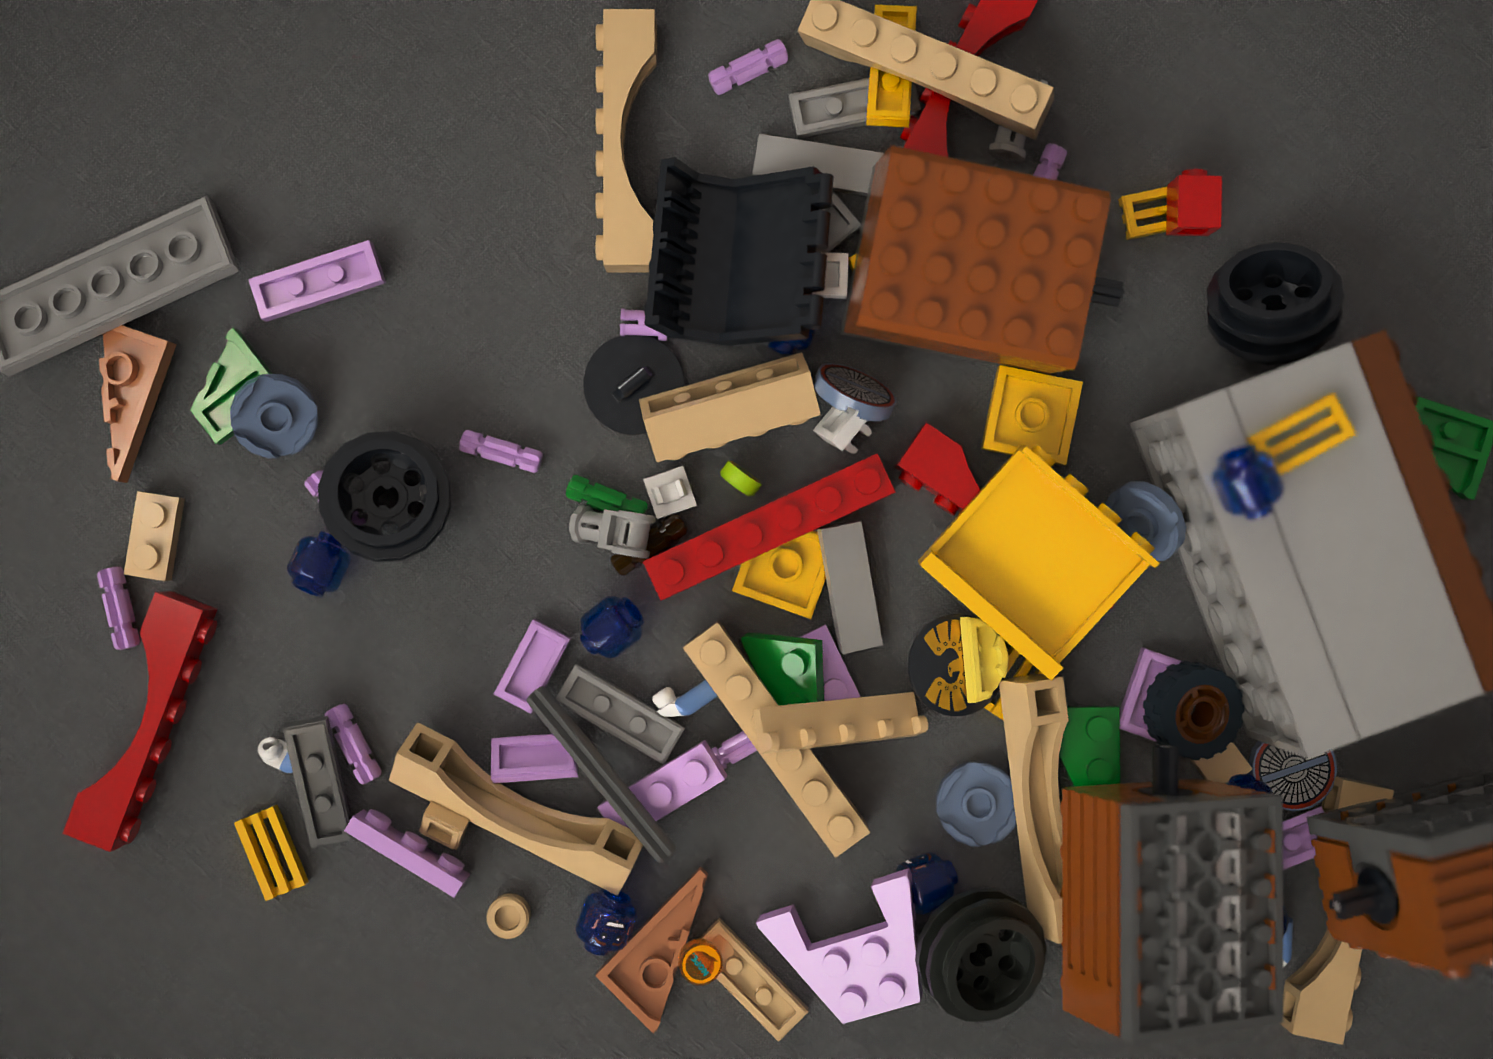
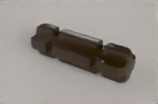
[610,515,688,576]

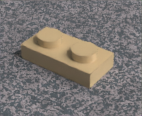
[124,491,185,581]

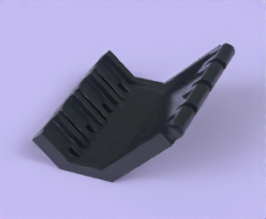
[644,157,834,346]

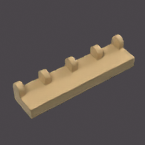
[753,692,928,754]

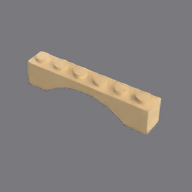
[797,0,1054,140]
[596,9,657,273]
[683,620,871,858]
[999,674,1068,944]
[389,722,643,896]
[1280,776,1394,1045]

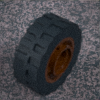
[1143,661,1244,761]

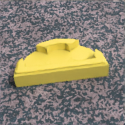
[960,617,1009,703]

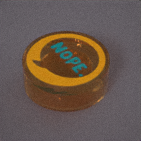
[678,938,723,985]

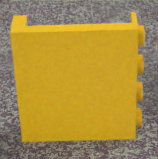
[918,445,1160,681]

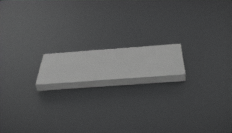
[0,196,240,377]

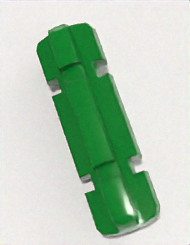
[565,475,648,514]

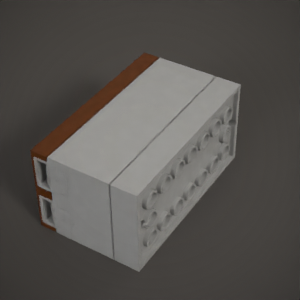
[1130,329,1493,759]

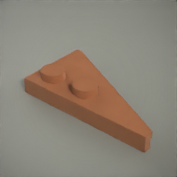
[99,325,177,483]
[595,866,708,1034]

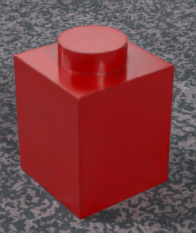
[1166,169,1222,236]

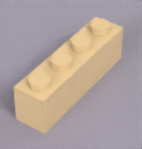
[639,352,821,462]

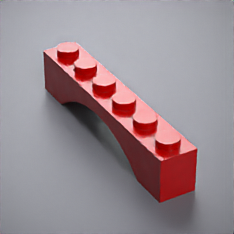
[900,0,1038,157]
[894,422,1115,610]
[643,453,895,601]
[62,591,218,852]

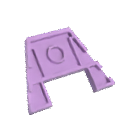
[756,868,923,1024]

